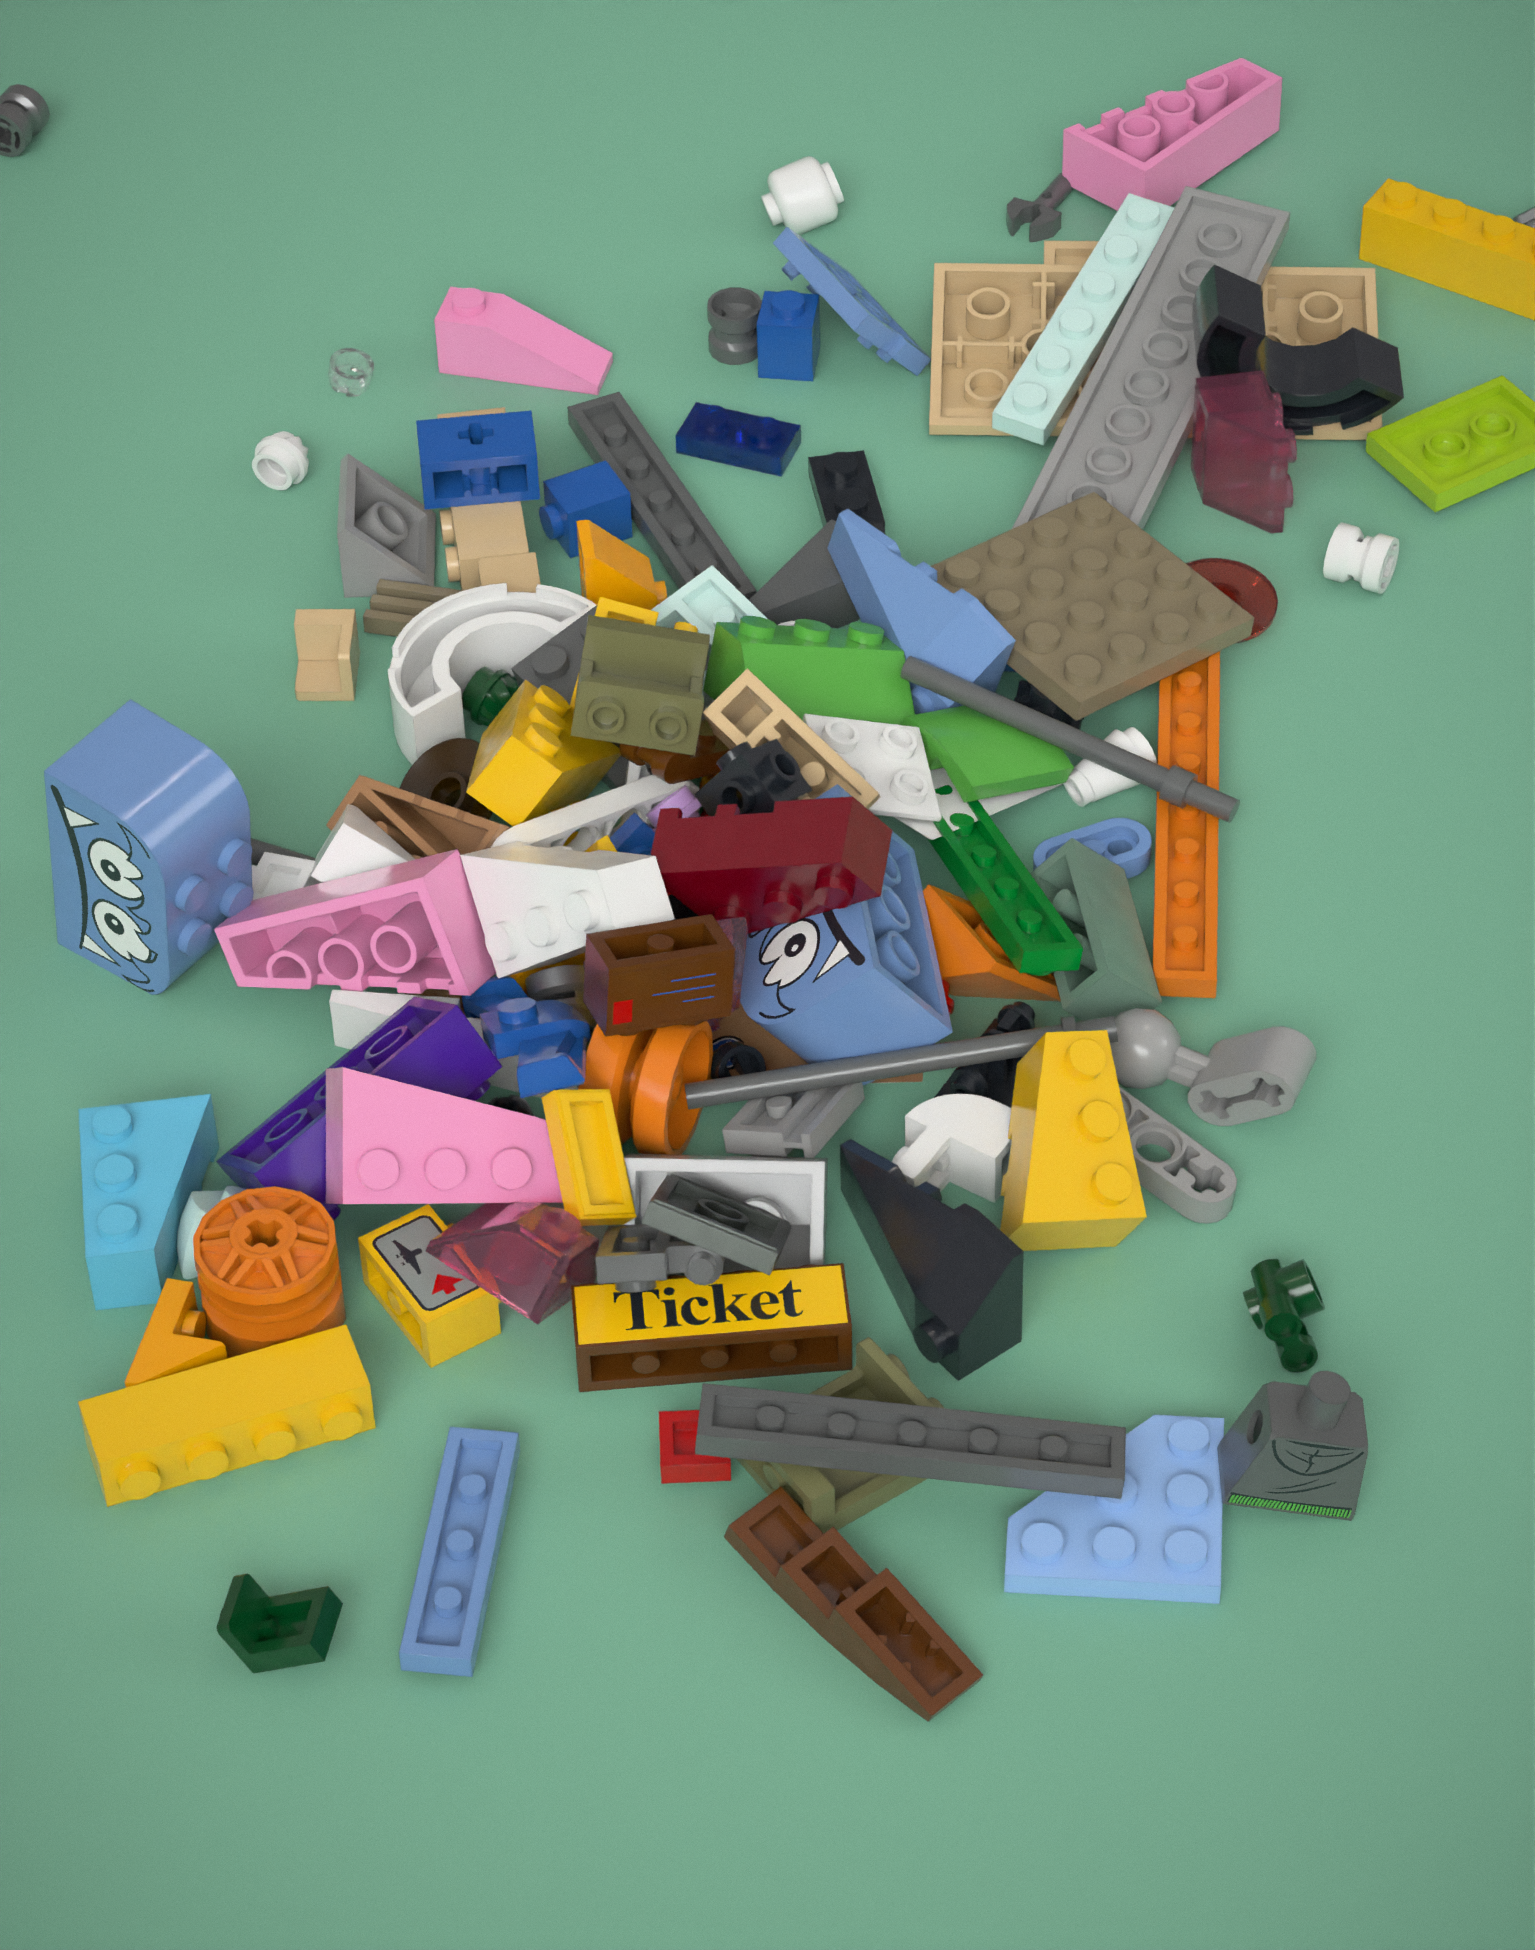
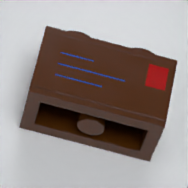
[583,914,735,1037]

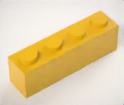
[1359,178,1535,320]
[78,1325,376,1507]

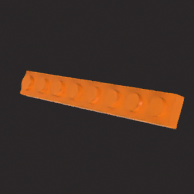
[1152,651,1220,998]

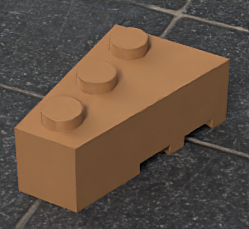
[326,775,510,859]

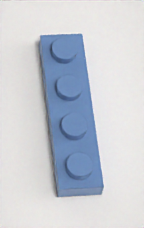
[399,1427,520,1677]

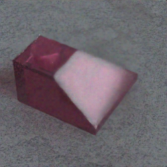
[425,1202,599,1325]

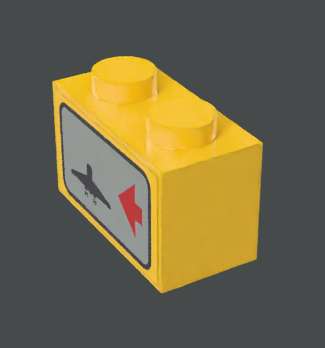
[358,1204,504,1368]

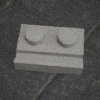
[722,1082,865,1158]

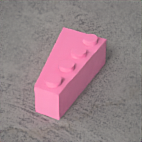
[1062,58,1283,211]
[214,849,496,996]

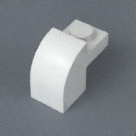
[892,1094,1011,1203]

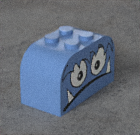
[44,699,254,995]
[729,784,953,1085]

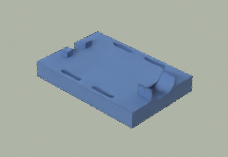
[773,227,931,376]

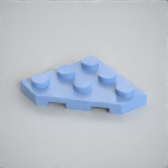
[1004,1415,1224,1604]

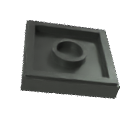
[641,1173,792,1276]

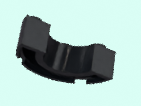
[1192,264,1404,435]

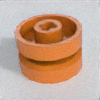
[578,1021,713,1155]

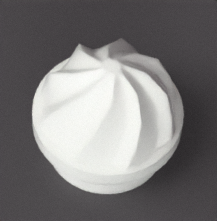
[252,431,309,490]

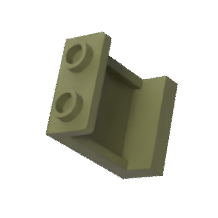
[570,615,710,756]
[737,1337,944,1534]

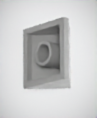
[337,454,436,598]

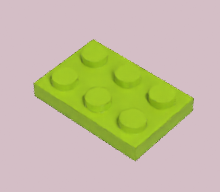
[1365,375,1535,512]

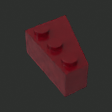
[651,796,893,939]

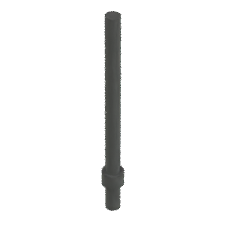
[901,656,1240,823]

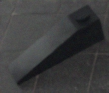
[840,1139,1024,1381]

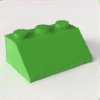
[703,616,915,725]

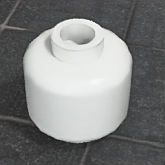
[761,156,844,235]

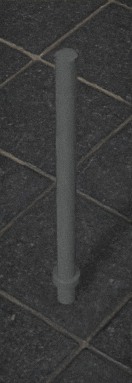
[685,1016,1118,1109]

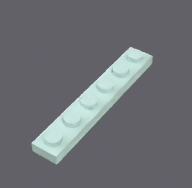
[992,193,1174,446]

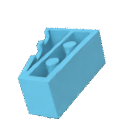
[78,1094,219,1311]

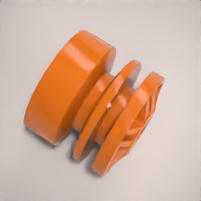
[193,1186,346,1358]

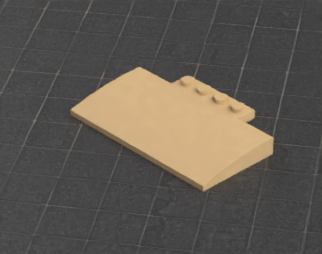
[929,241,1382,440]

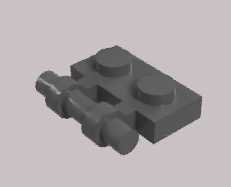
[595,1224,726,1292]

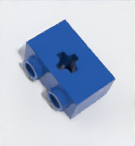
[416,410,540,509]

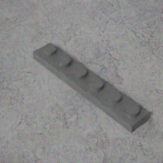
[567,392,757,600]
[695,1383,1126,1499]

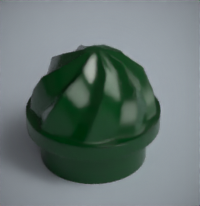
[462,667,519,726]

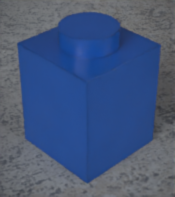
[757,290,820,381]
[539,460,633,558]

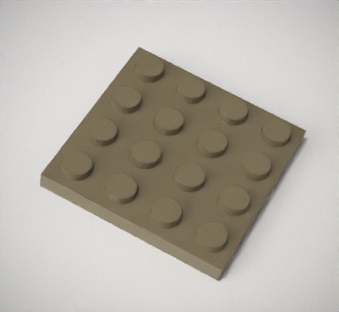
[931,492,1255,721]

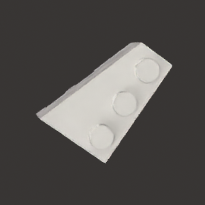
[460,841,675,978]

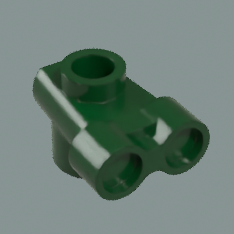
[1243,1259,1325,1373]

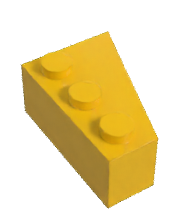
[466,679,621,826]
[1000,1030,1147,1251]

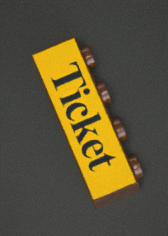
[571,1263,852,1392]

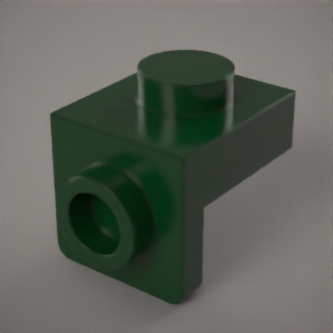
[217,1573,343,1674]

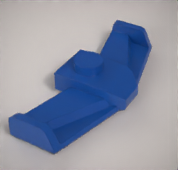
[461,976,591,1098]

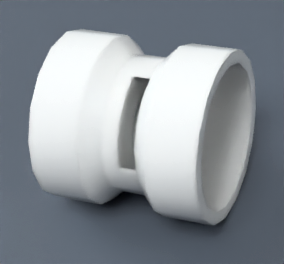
[1323,522,1399,594]

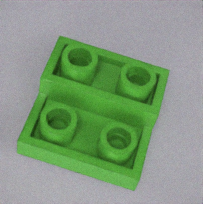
[901,706,1074,803]

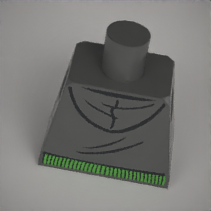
[1217,1371,1368,1521]

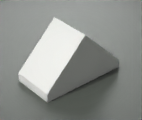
[311,804,415,883]

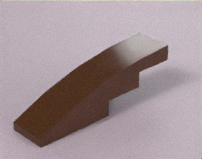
[724,1486,983,1722]

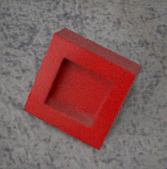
[659,1410,731,1484]

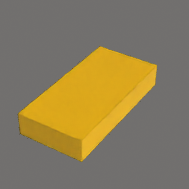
[541,1089,636,1227]

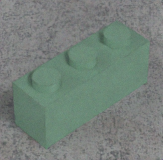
[1030,838,1162,1021]

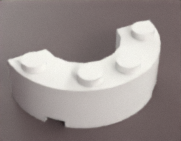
[388,583,596,765]

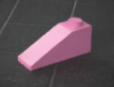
[434,287,613,395]

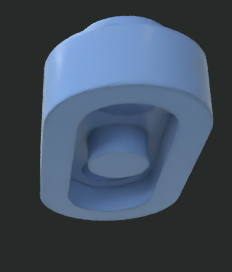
[1033,818,1152,879]

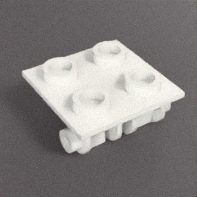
[803,714,942,822]

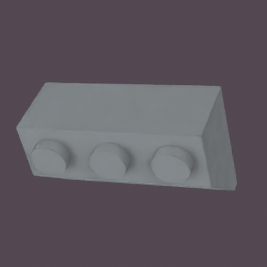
[624,1154,828,1276]

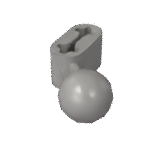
[1110,1008,1316,1126]

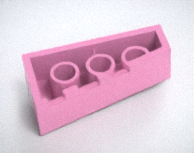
[326,1067,563,1204]

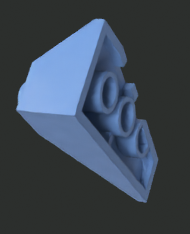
[827,509,1016,714]

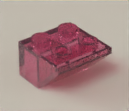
[1190,370,1297,534]

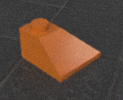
[923,884,1061,1002]

